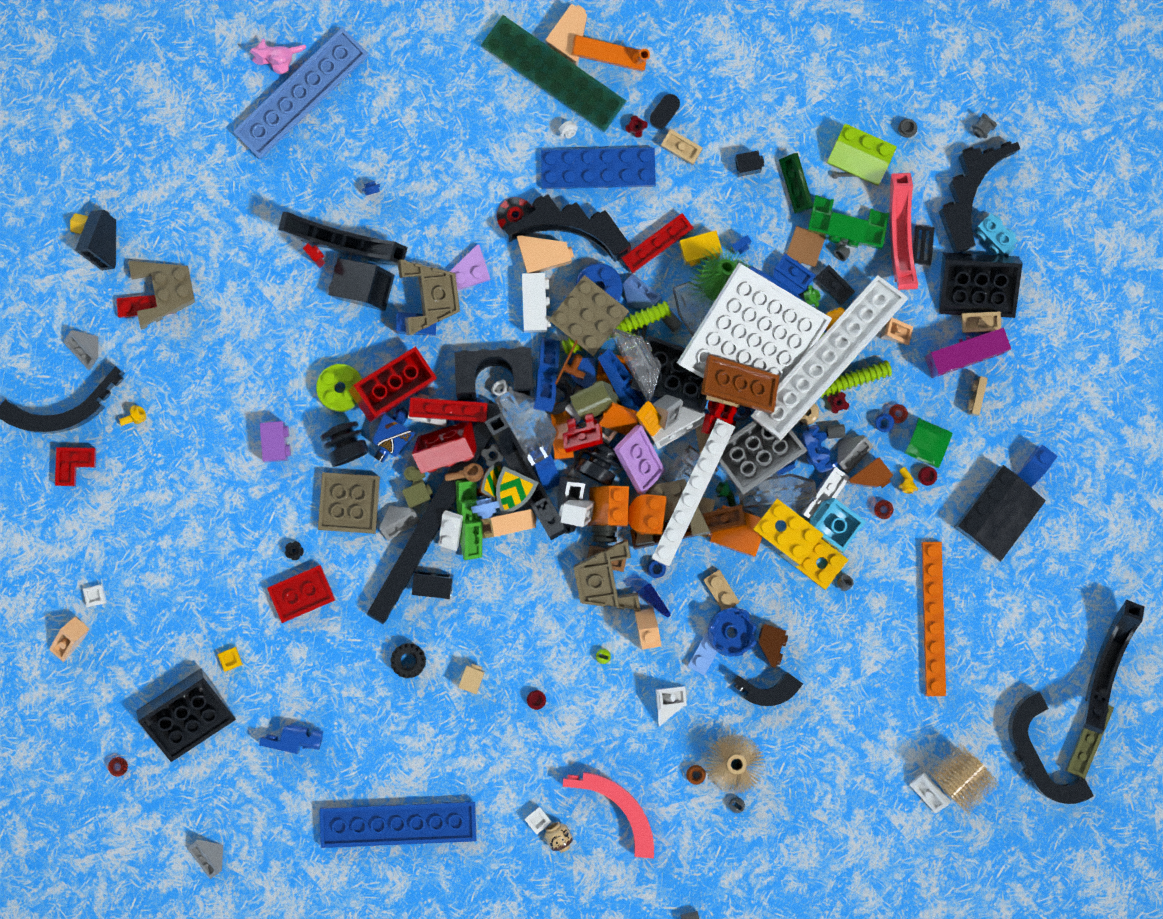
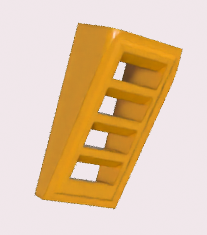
[636,401,661,436]

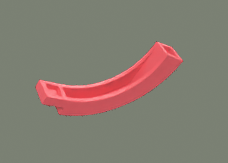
[889,173,918,290]
[563,771,654,859]

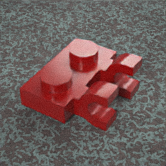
[701,400,737,436]
[563,413,603,453]

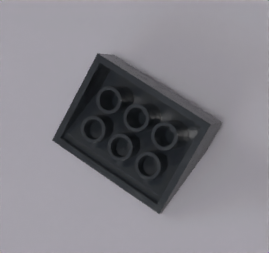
[939,253,1023,318]
[630,335,708,414]
[954,465,1046,562]
[136,668,236,762]

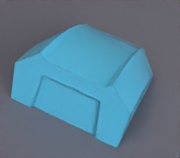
[810,498,866,553]

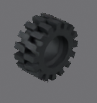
[390,643,426,678]

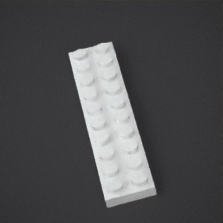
[751,275,908,441]

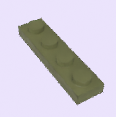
[1065,705,1114,779]

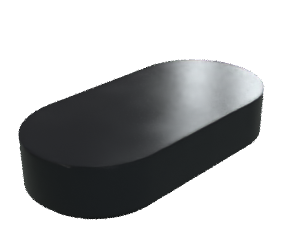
[650,94,680,129]

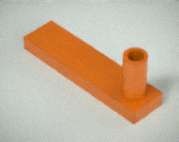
[571,35,650,72]

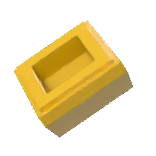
[70,213,88,234]

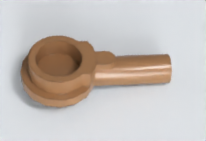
[445,463,484,482]

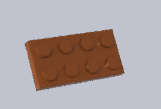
[701,355,780,414]

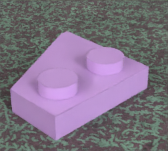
[450,245,491,291]

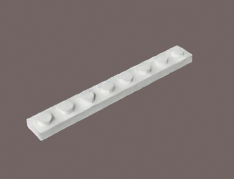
[652,419,735,567]

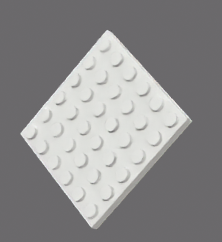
[677,263,832,385]

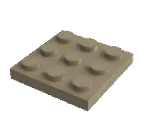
[549,275,630,356]
[318,472,380,534]

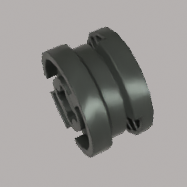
[590,526,617,542]

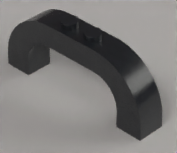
[1008,691,1094,804]

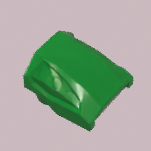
[904,418,953,468]

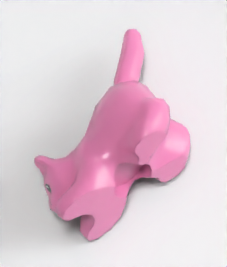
[250,38,306,74]

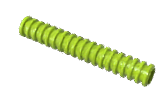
[562,301,671,355]
[820,360,892,398]

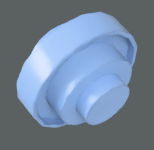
[471,497,500,519]

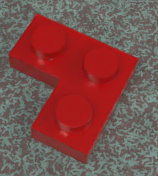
[55,447,96,486]

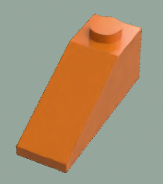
[551,402,574,461]

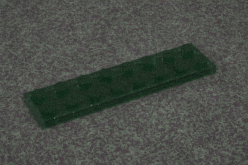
[481,15,626,133]

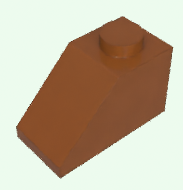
[847,457,893,488]

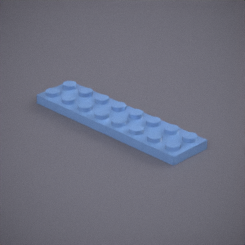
[233,27,369,159]

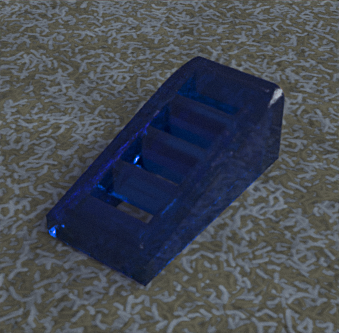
[637,583,671,618]

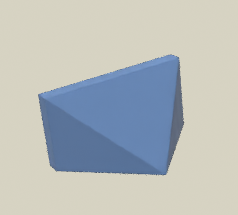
[623,274,662,308]

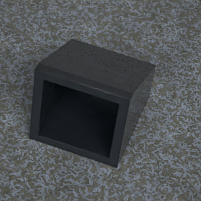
[328,258,395,311]

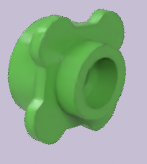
[804,285,821,307]

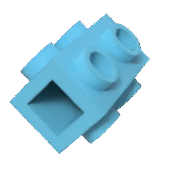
[974,213,1018,255]

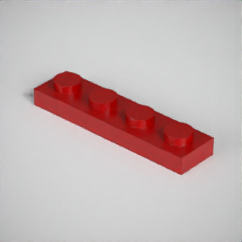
[621,213,694,274]
[409,397,488,423]

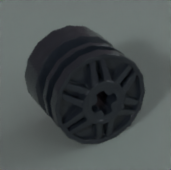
[320,421,370,467]
[575,443,620,486]

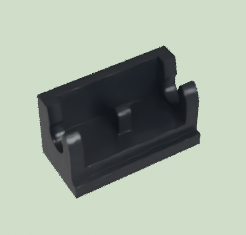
[412,571,454,599]

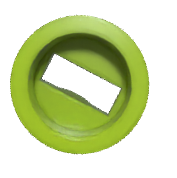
[596,649,611,664]

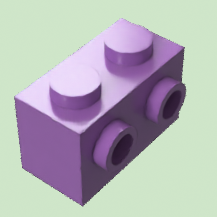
[260,421,291,463]

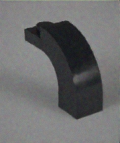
[732,672,803,706]

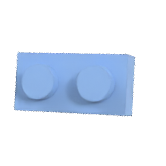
[688,633,717,676]

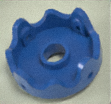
[575,263,623,302]
[800,424,838,473]
[708,608,757,657]

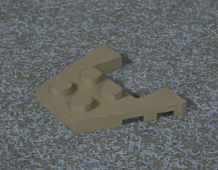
[397,260,460,335]
[128,261,195,329]
[636,479,711,546]
[574,539,641,612]

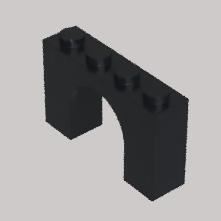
[454,347,534,401]

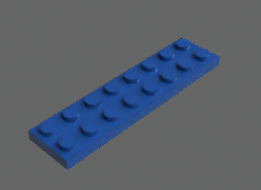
[320,802,477,848]

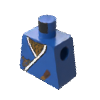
[372,414,417,463]

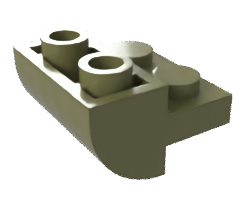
[570,381,622,421]

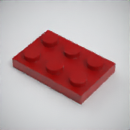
[267,565,336,623]

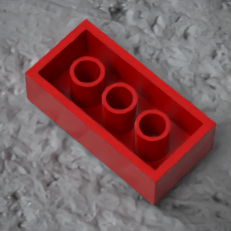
[349,346,437,422]

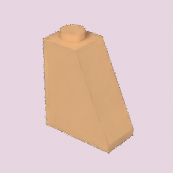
[545,4,587,66]
[517,236,574,273]
[480,509,536,538]
[634,608,661,650]

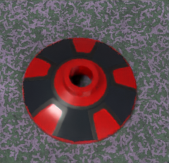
[497,197,533,231]

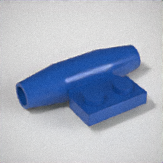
[750,253,816,302]

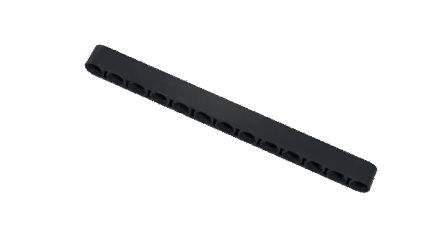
[367,400,507,624]

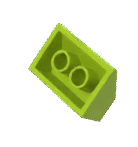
[827,123,897,186]

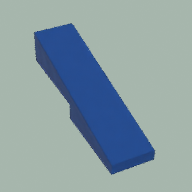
[533,337,560,412]
[598,348,645,424]

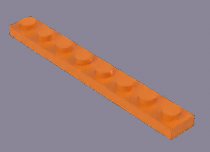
[921,542,946,696]

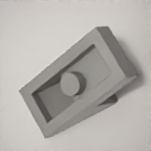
[652,395,683,430]

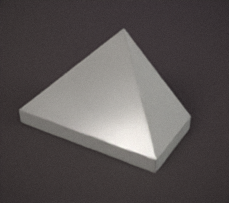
[63,330,98,370]
[837,435,873,474]
[380,506,420,541]
[187,840,223,879]

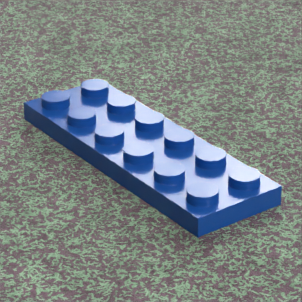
[541,148,656,189]

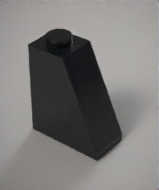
[75,209,116,271]

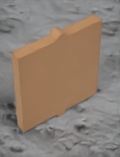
[787,226,825,267]

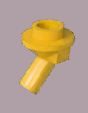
[119,405,146,426]
[899,467,918,494]

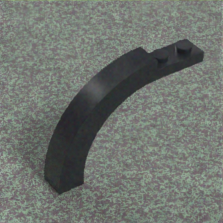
[0,366,125,434]
[485,412,568,540]
[1083,600,1145,734]

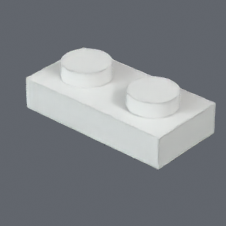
[438,510,463,551]
[909,772,951,813]

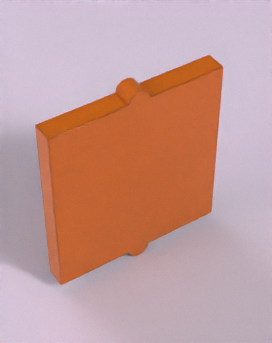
[598,402,638,435]

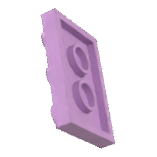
[614,425,666,495]

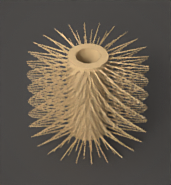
[704,734,766,794]
[929,743,1000,813]

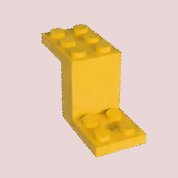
[753,498,849,590]

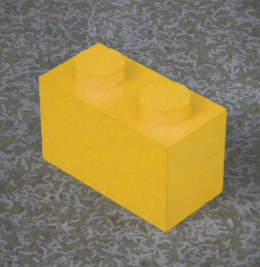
[679,230,723,267]

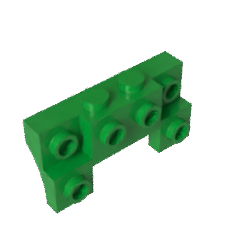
[807,195,890,250]

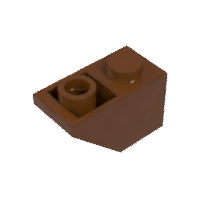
[757,624,788,668]

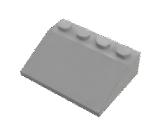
[718,421,807,495]

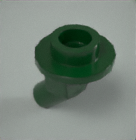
[715,480,736,507]

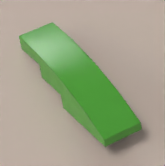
[456,479,483,560]

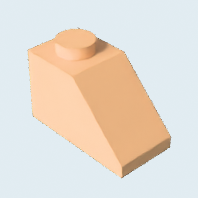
[49,617,89,662]

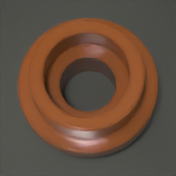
[686,765,706,785]

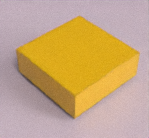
[217,647,243,672]

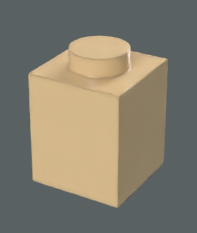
[458,663,485,694]

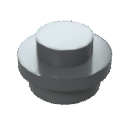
[898,119,917,138]

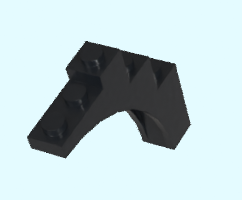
[939,141,1020,253]
[504,194,631,262]
[278,212,408,265]

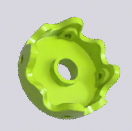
[316,364,363,412]

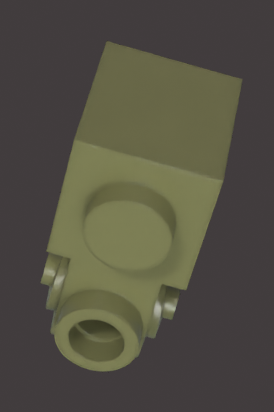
[402,466,433,508]

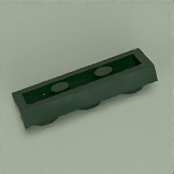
[779,153,814,214]

